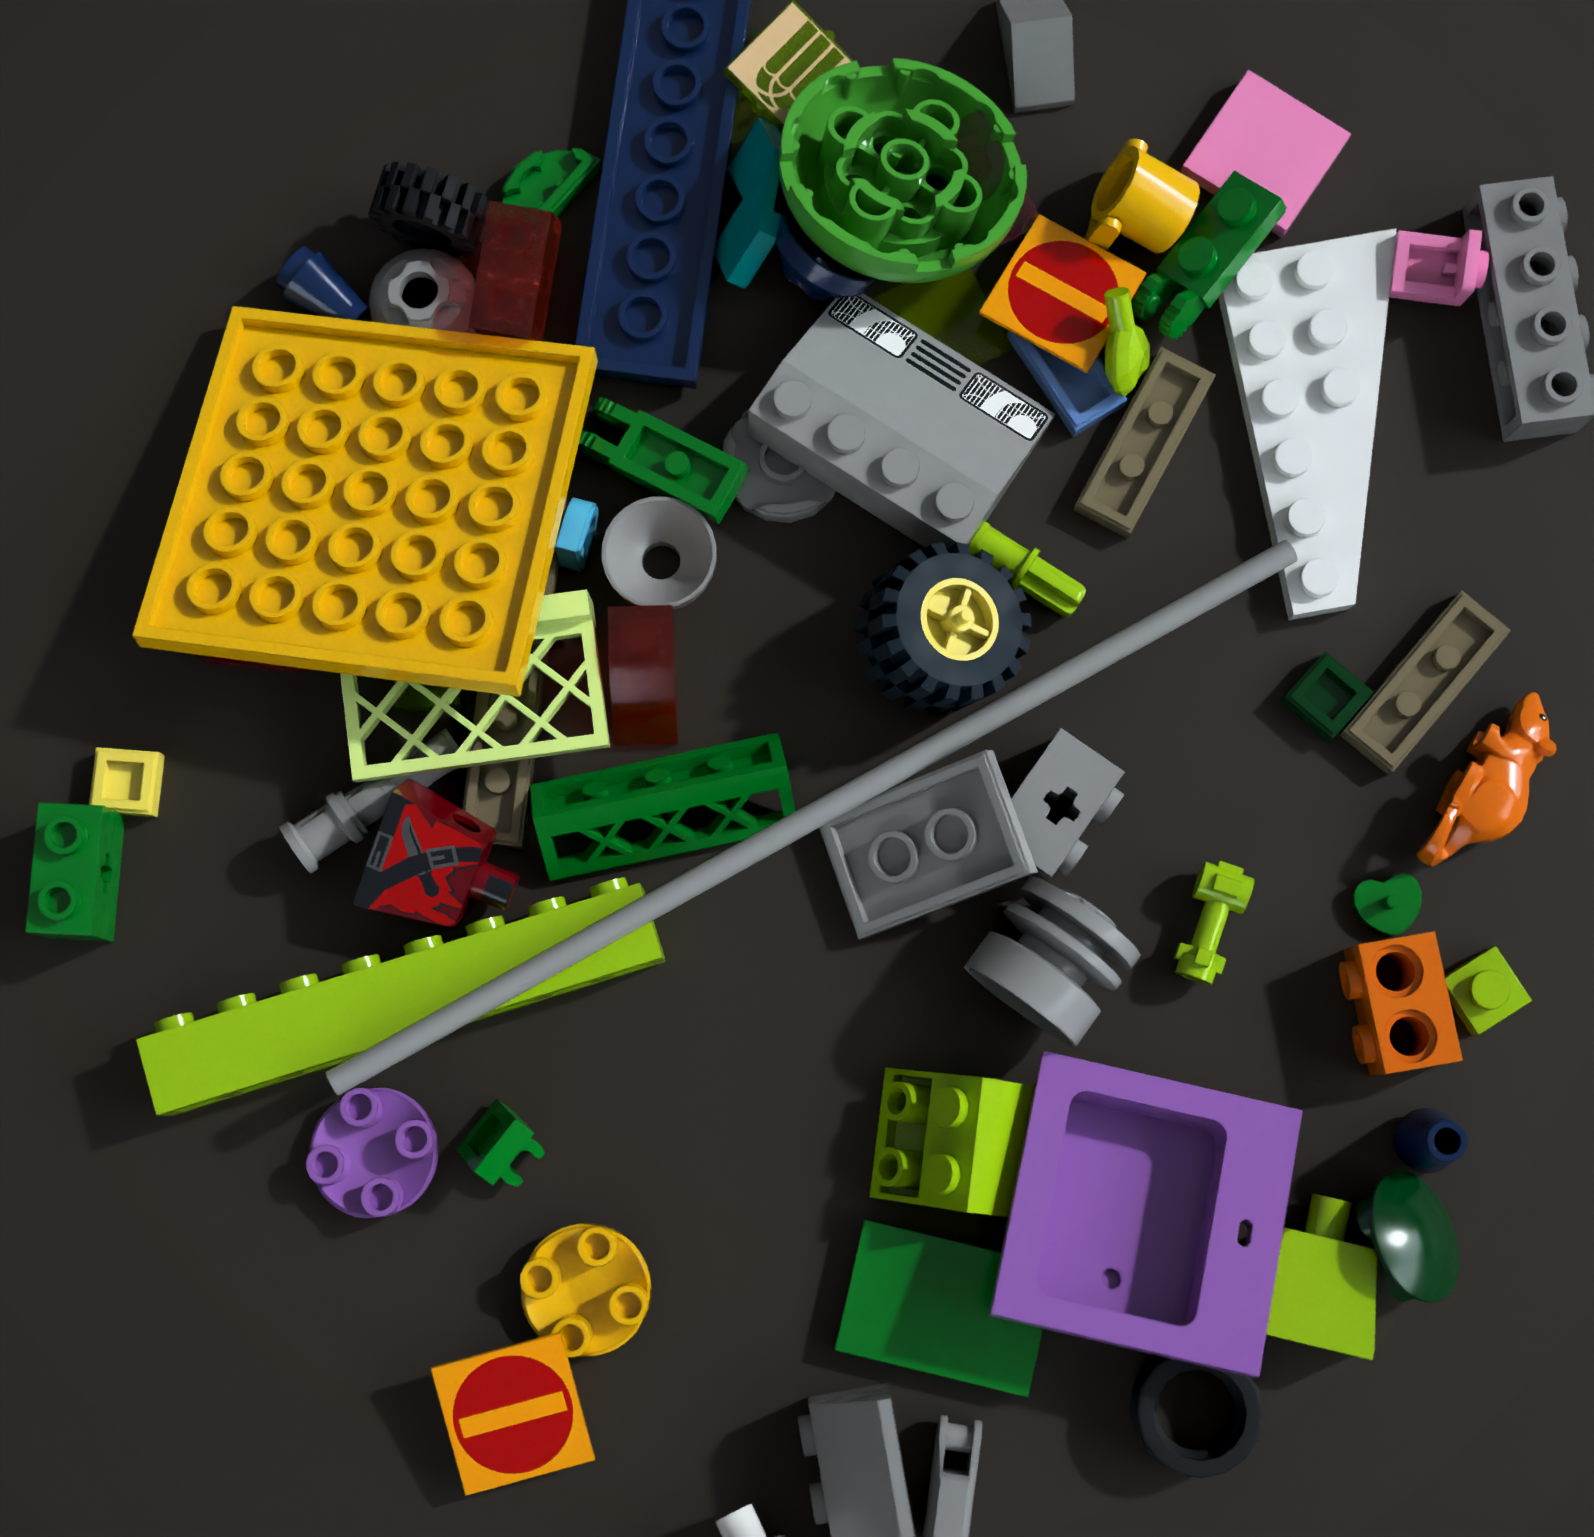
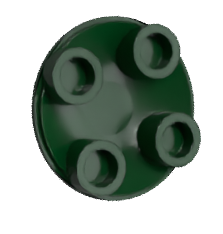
[1357,1171,1460,1303]

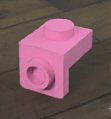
[1389,229,1489,307]

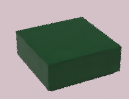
[1281,651,1374,742]

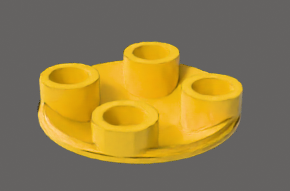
[520,1223,652,1358]

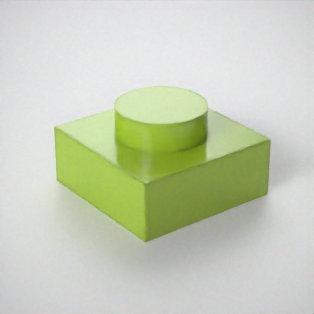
[1445,946,1532,1036]

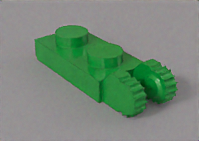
[1131,170,1287,340]
[578,397,750,525]

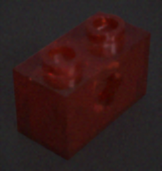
[468,201,563,341]

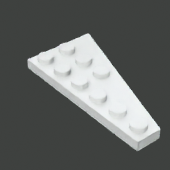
[1218,228,1397,620]

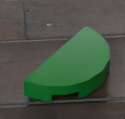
[501,148,602,255]

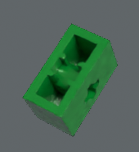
[25,802,125,942]

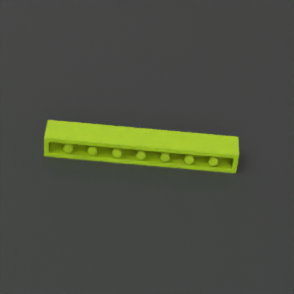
[136,877,666,1116]

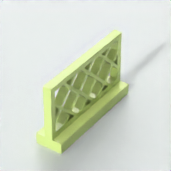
[340,589,610,783]

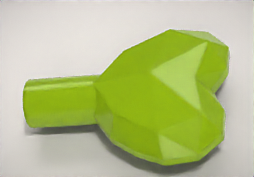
[1104,287,1150,397]

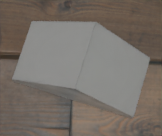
[995,0,1075,113]

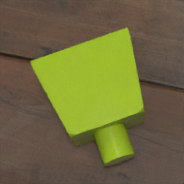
[1266,1194,1377,1360]

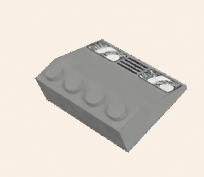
[747,293,1055,549]

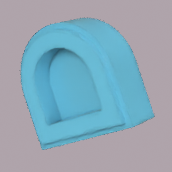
[555,497,599,572]

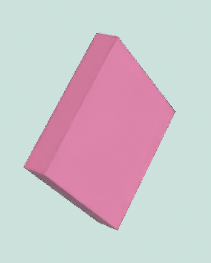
[1180,70,1351,238]

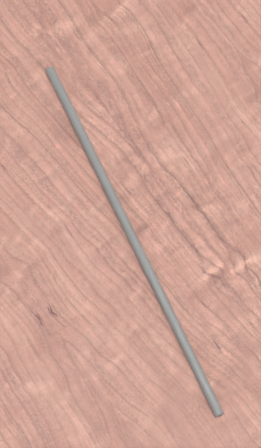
[326,540,1297,1096]

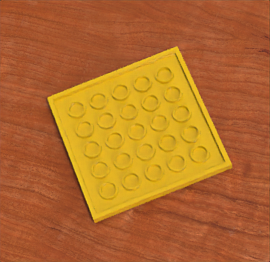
[132,306,598,697]

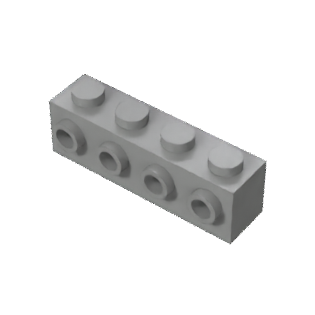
[1462,176,1594,442]

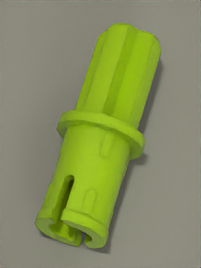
[970,521,1086,617]

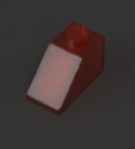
[608,605,679,746]

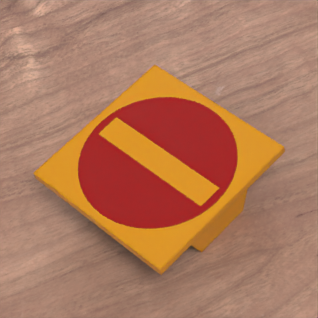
[979,214,1147,373]
[431,1332,595,1496]

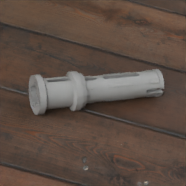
[279,728,459,874]

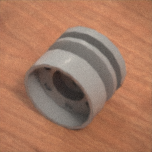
[964,875,1141,1047]

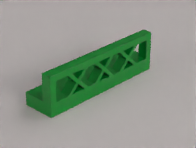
[530,732,795,881]

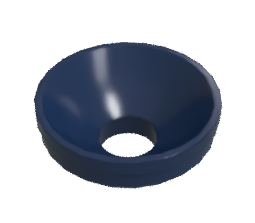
[776,207,876,300]

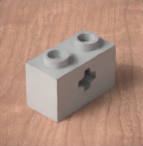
[1011,728,1125,882]

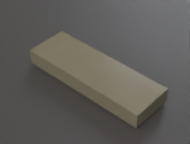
[1073,347,1216,539]
[1339,590,1511,775]

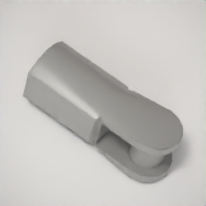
[923,1415,982,1537]

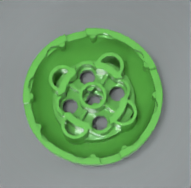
[778,58,1027,284]

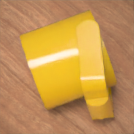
[1084,138,1200,254]

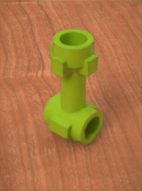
[1173,860,1255,985]

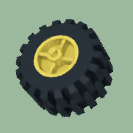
[854,542,1032,715]

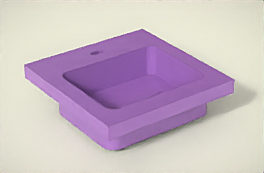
[988,1051,1303,1378]

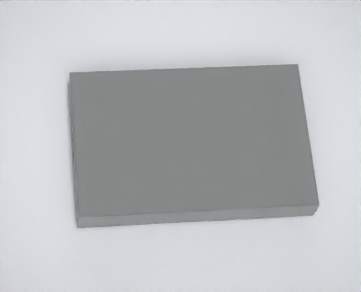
[819,750,1038,939]

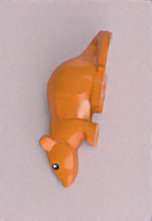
[1417,692,1557,867]

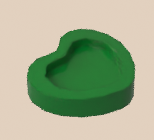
[1351,873,1422,936]

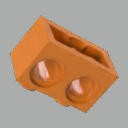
[1339,931,1463,1076]

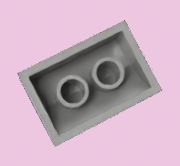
[798,1383,915,1537]

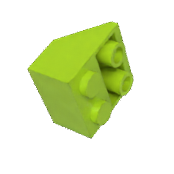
[869,1067,1034,1217]

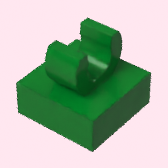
[456,1098,545,1187]

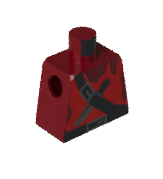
[352,779,520,927]

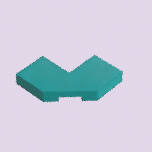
[715,118,782,289]

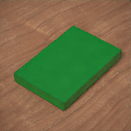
[834,1219,1043,1397]

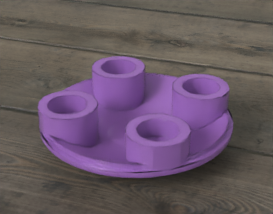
[306,1087,439,1219]

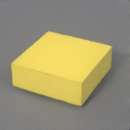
[89,747,165,818]

